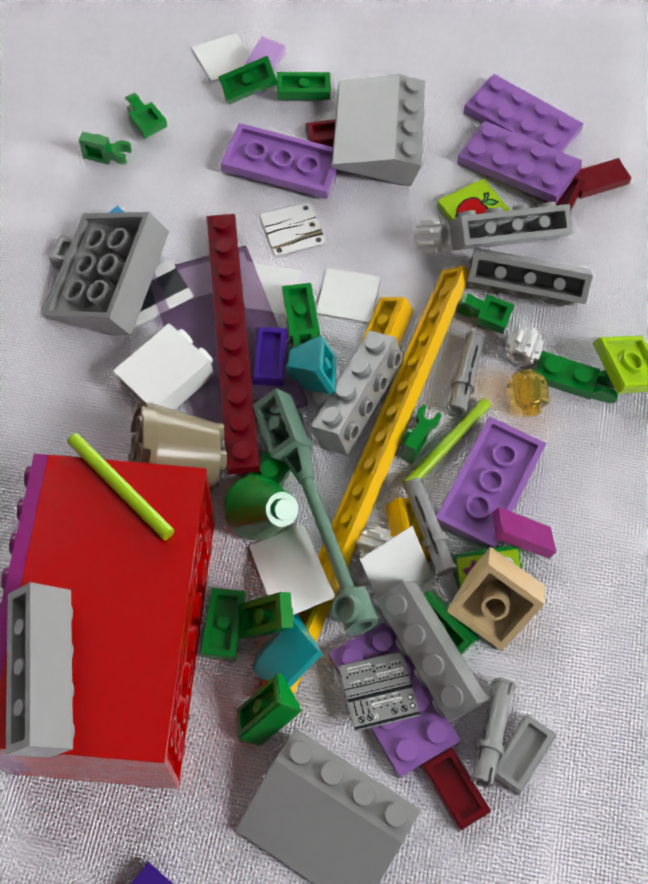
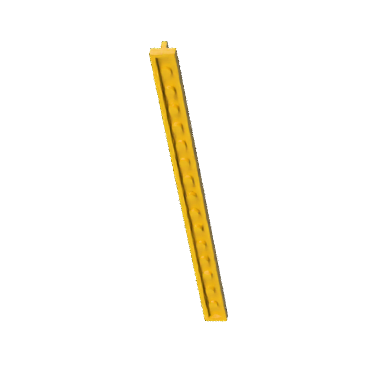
[261,265,469,694]

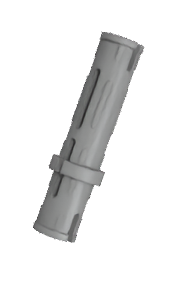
[447,330,486,417]
[403,478,457,576]
[470,677,515,787]

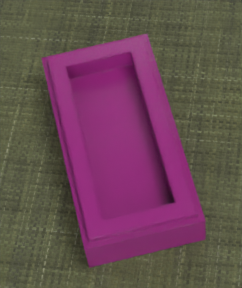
[492,507,556,559]

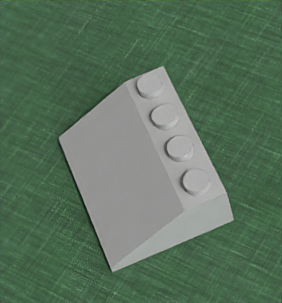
[331,74,425,186]
[43,212,170,336]
[235,728,421,884]

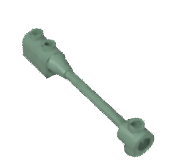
[253,388,379,635]

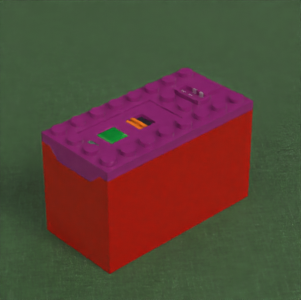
[0,453,215,789]

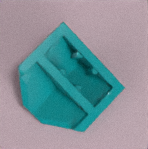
[252,614,323,687]

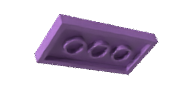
[463,73,584,152]
[457,121,583,203]
[220,123,338,199]
[436,416,546,549]
[328,623,461,779]

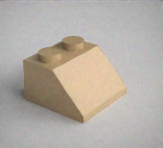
[447,547,545,651]

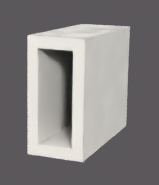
[113,323,215,410]

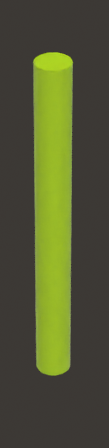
[403,398,491,483]
[67,433,174,540]

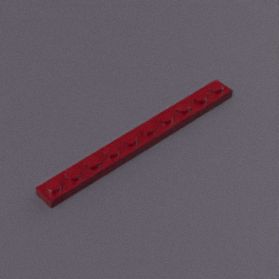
[207,214,260,475]

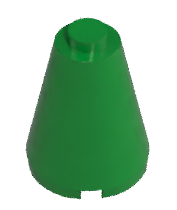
[224,475,298,541]

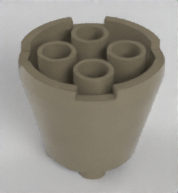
[128,402,227,488]

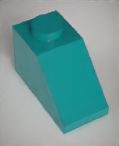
[287,335,337,395]

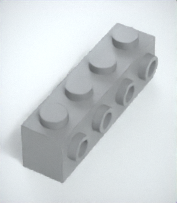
[449,202,573,250]
[468,247,593,306]
[311,330,403,456]
[375,580,489,722]
[6,582,75,758]

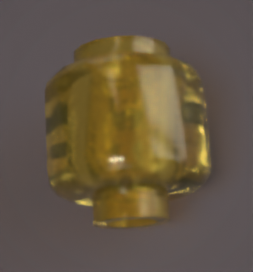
[507,369,550,417]

